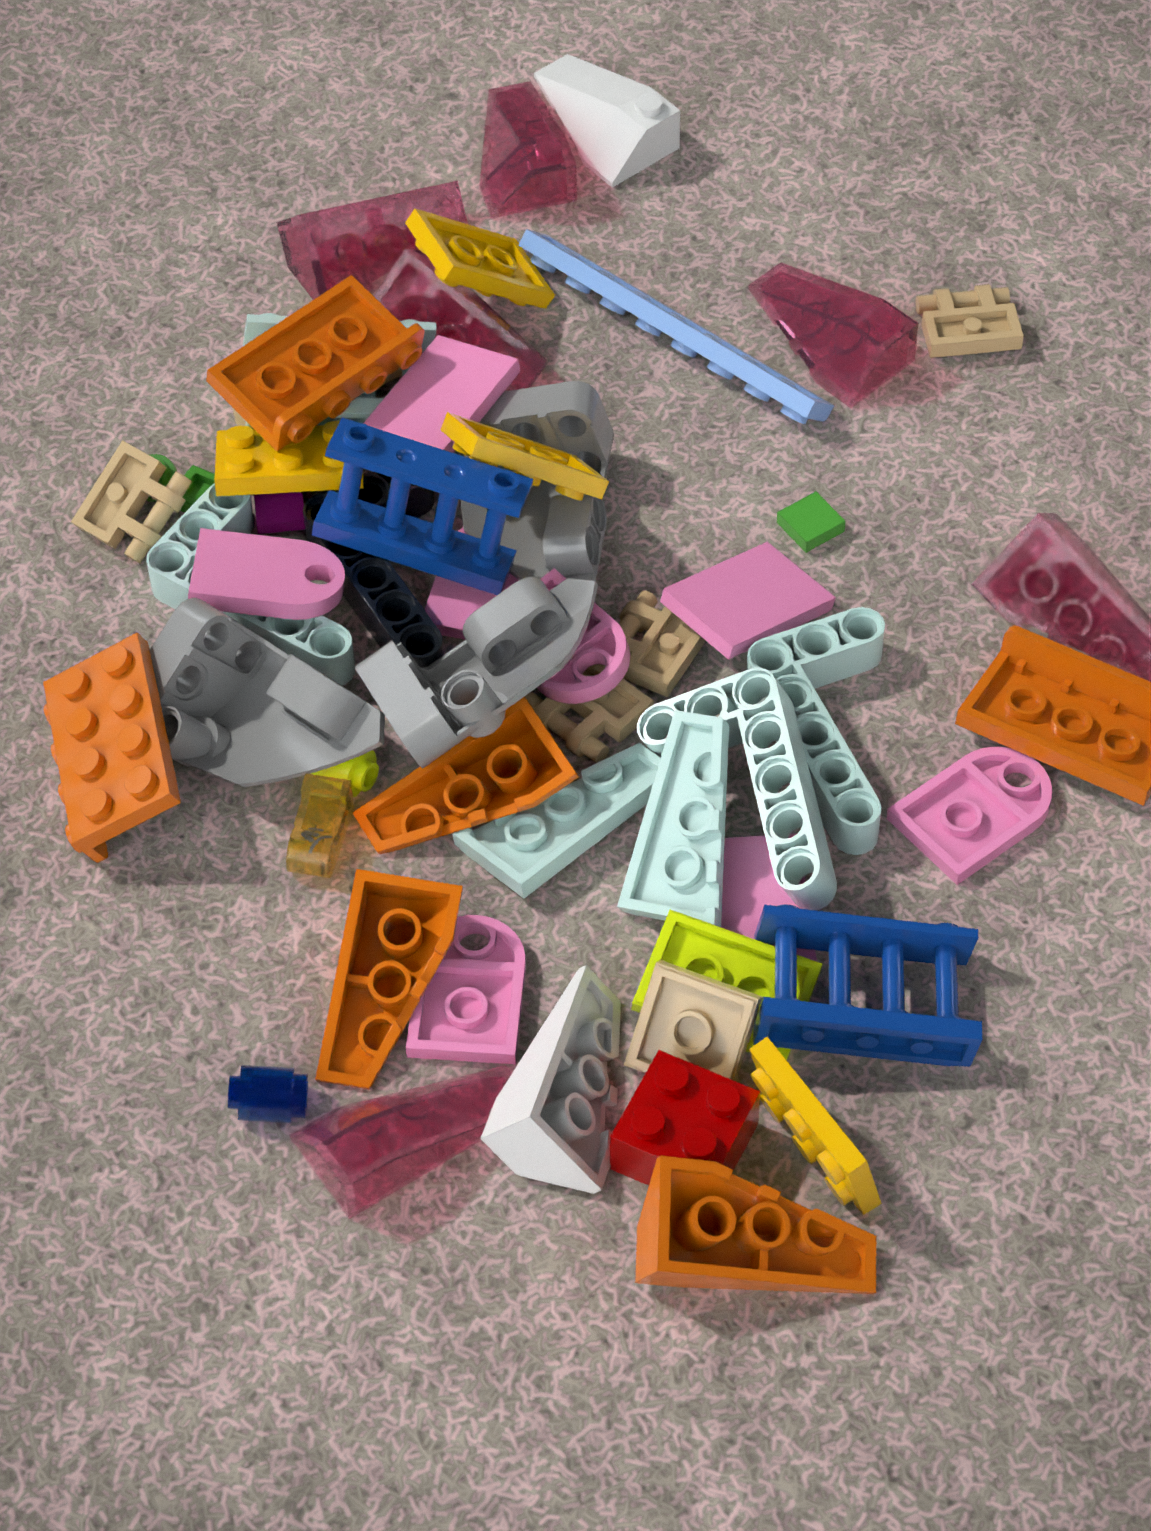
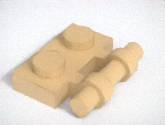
[916,284,1024,358]
[71,440,192,564]
[619,590,706,697]
[525,664,654,763]

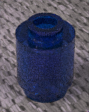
[228,1065,308,1123]

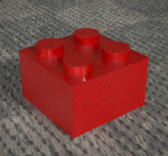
[610,1049,761,1186]

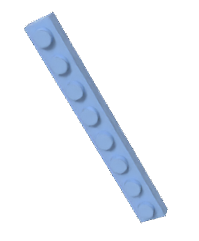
[518,229,834,424]

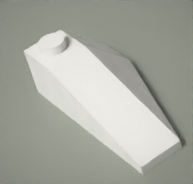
[534,54,680,188]
[480,965,621,1194]

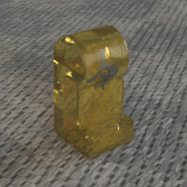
[286,773,354,878]

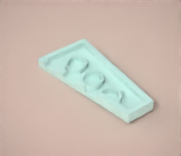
[617,710,729,927]

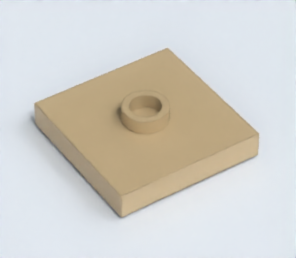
[624,960,763,1081]

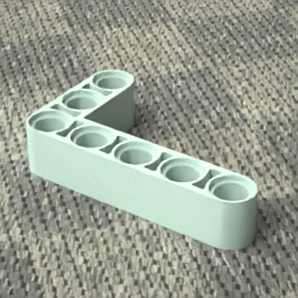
[146,483,355,686]
[747,607,885,855]
[637,667,837,910]

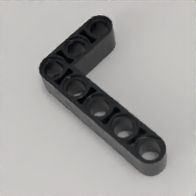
[303,471,444,668]

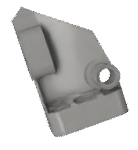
[454,381,614,581]
[355,577,598,769]
[150,598,385,787]

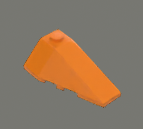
[352,696,579,854]
[315,869,463,1089]
[635,1156,877,1294]

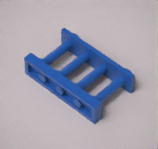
[312,417,533,595]
[753,904,983,1067]

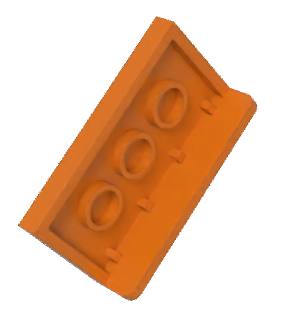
[206,275,425,452]
[955,625,1151,806]
[43,632,181,863]

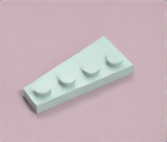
[452,743,661,898]

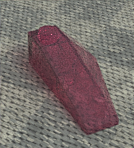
[479,81,577,218]
[277,180,468,300]
[374,249,548,392]
[749,262,919,408]
[971,513,1151,682]
[290,1065,512,1219]

